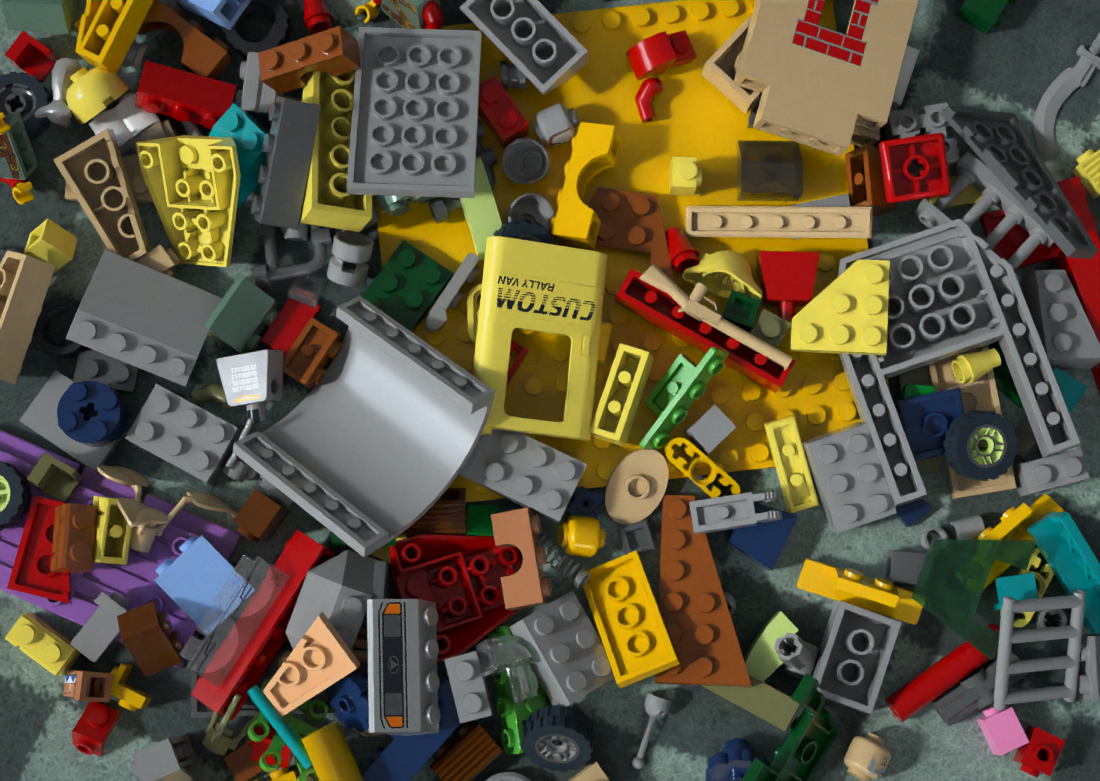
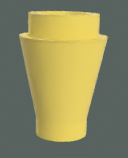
[951,348,1001,384]

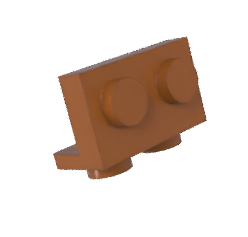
[283,317,344,390]

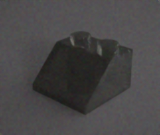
[737,140,803,202]

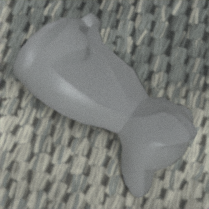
[34,58,82,127]

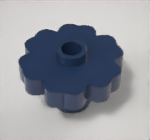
[326,671,369,733]
[706,738,770,781]

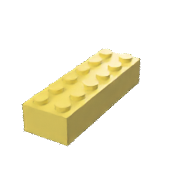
[300,70,372,232]

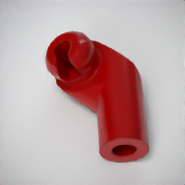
[635,77,663,123]

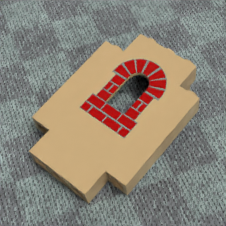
[733,0,918,156]

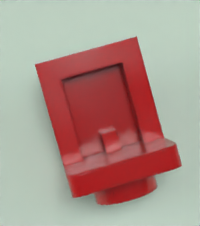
[72,701,120,756]

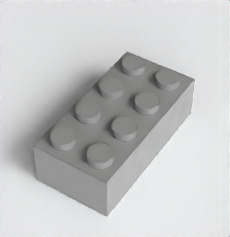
[458,429,587,524]

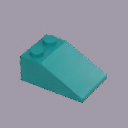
[209,103,270,209]

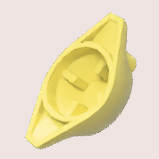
[683,250,762,300]

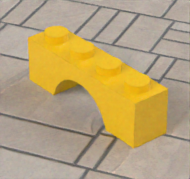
[550,122,622,250]

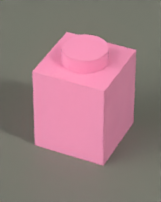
[977,705,1029,756]

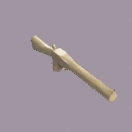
[639,263,793,371]

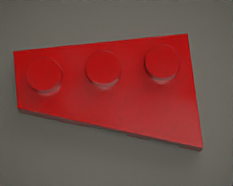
[7,495,72,604]

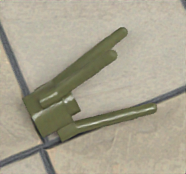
[202,694,260,756]

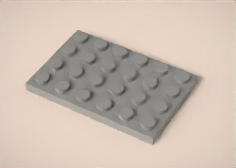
[346,27,482,198]

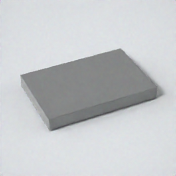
[19,370,133,472]

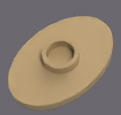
[605,448,669,525]

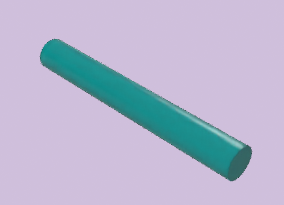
[246,685,312,770]

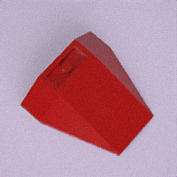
[390,534,523,663]

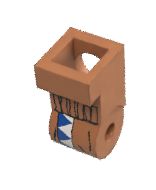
[63,670,113,703]

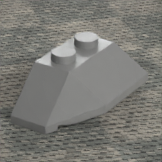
[285,550,378,651]

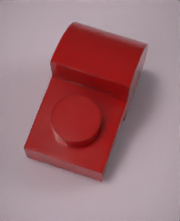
[626,30,697,80]

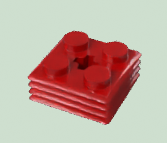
[879,133,951,203]

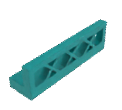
[1027,511,1100,635]

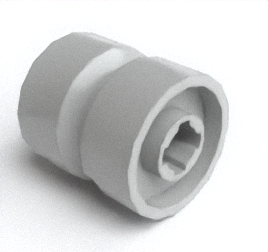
[327,231,374,287]

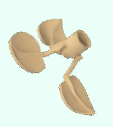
[95,465,237,553]

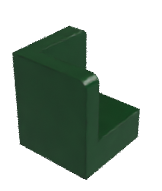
[722,290,762,332]

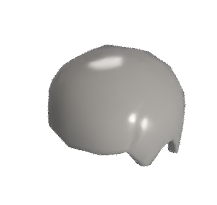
[501,138,551,184]
[506,193,554,231]

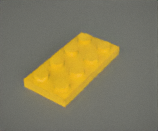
[583,550,680,688]

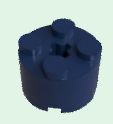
[57,380,129,447]

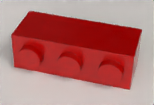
[135,61,237,129]

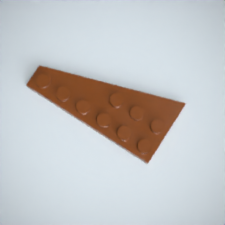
[655,495,752,687]

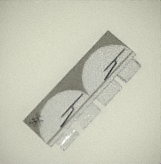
[179,555,291,688]

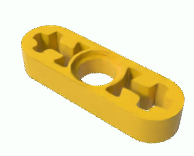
[664,435,740,498]

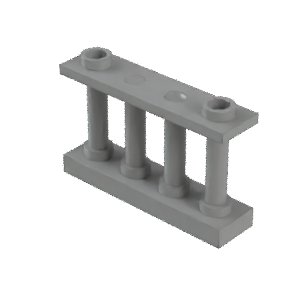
[915,151,1054,281]

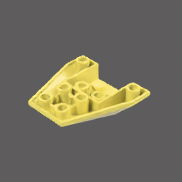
[136,135,241,267]

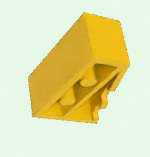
[75,0,154,74]

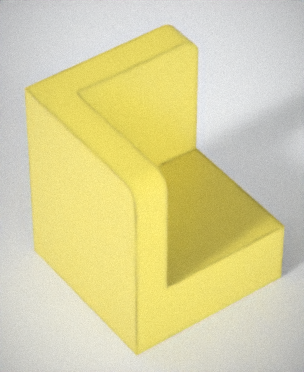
[24,218,78,273]

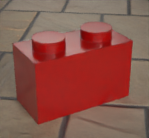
[478,75,529,150]

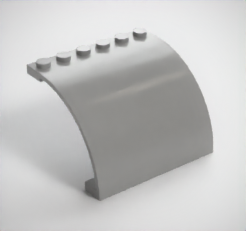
[233,296,495,557]

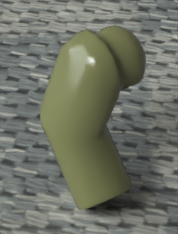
[191,383,235,410]

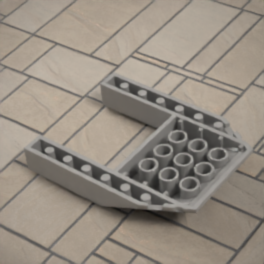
[838,218,1080,507]

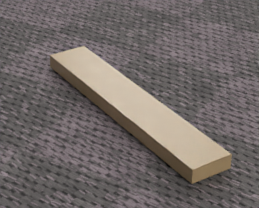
[686,206,873,238]

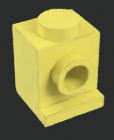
[669,156,702,196]

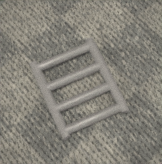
[994,590,1086,710]

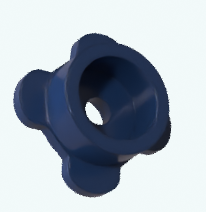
[568,486,604,519]

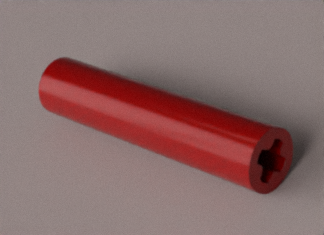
[885,623,1000,723]

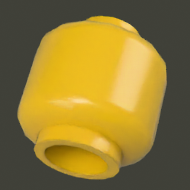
[557,515,606,557]

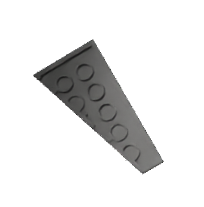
[941,106,1098,259]

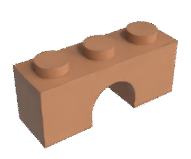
[491,508,552,611]

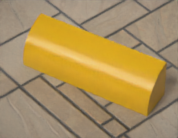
[301,721,364,781]

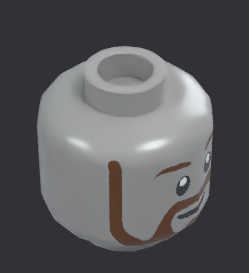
[533,103,580,148]

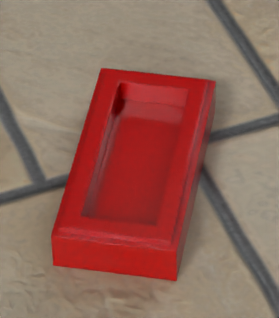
[261,290,322,357]

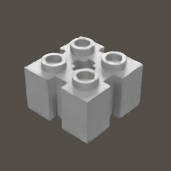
[882,102,960,176]

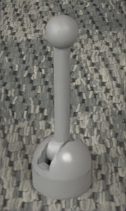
[632,692,672,769]

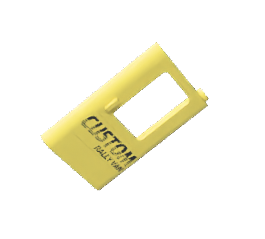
[472,236,608,441]

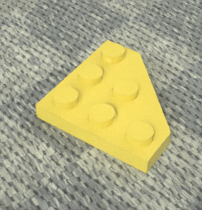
[790,259,890,356]

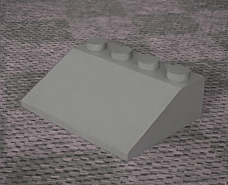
[66,249,223,386]

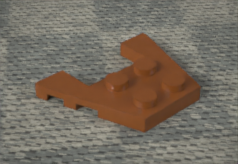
[578,187,674,282]

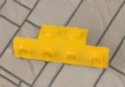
[955,494,1066,596]
[797,558,926,625]

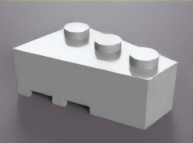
[1021,270,1100,369]
[130,733,206,781]

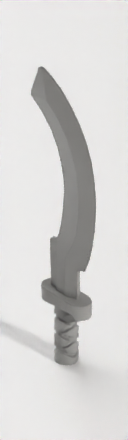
[1033,32,1100,162]

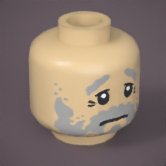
[844,733,891,781]

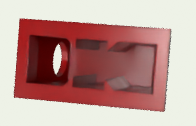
[756,251,819,323]

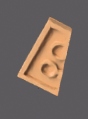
[263,612,360,717]

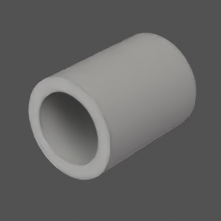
[950,514,985,543]

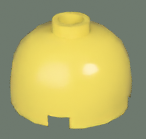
[66,67,129,125]

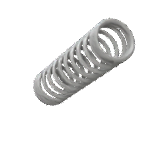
[537,533,590,589]

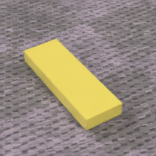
[763,415,819,513]

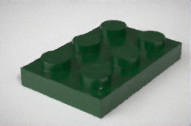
[361,240,454,333]

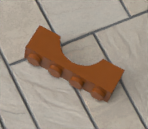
[137,0,232,80]

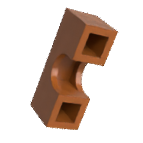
[258,26,361,94]

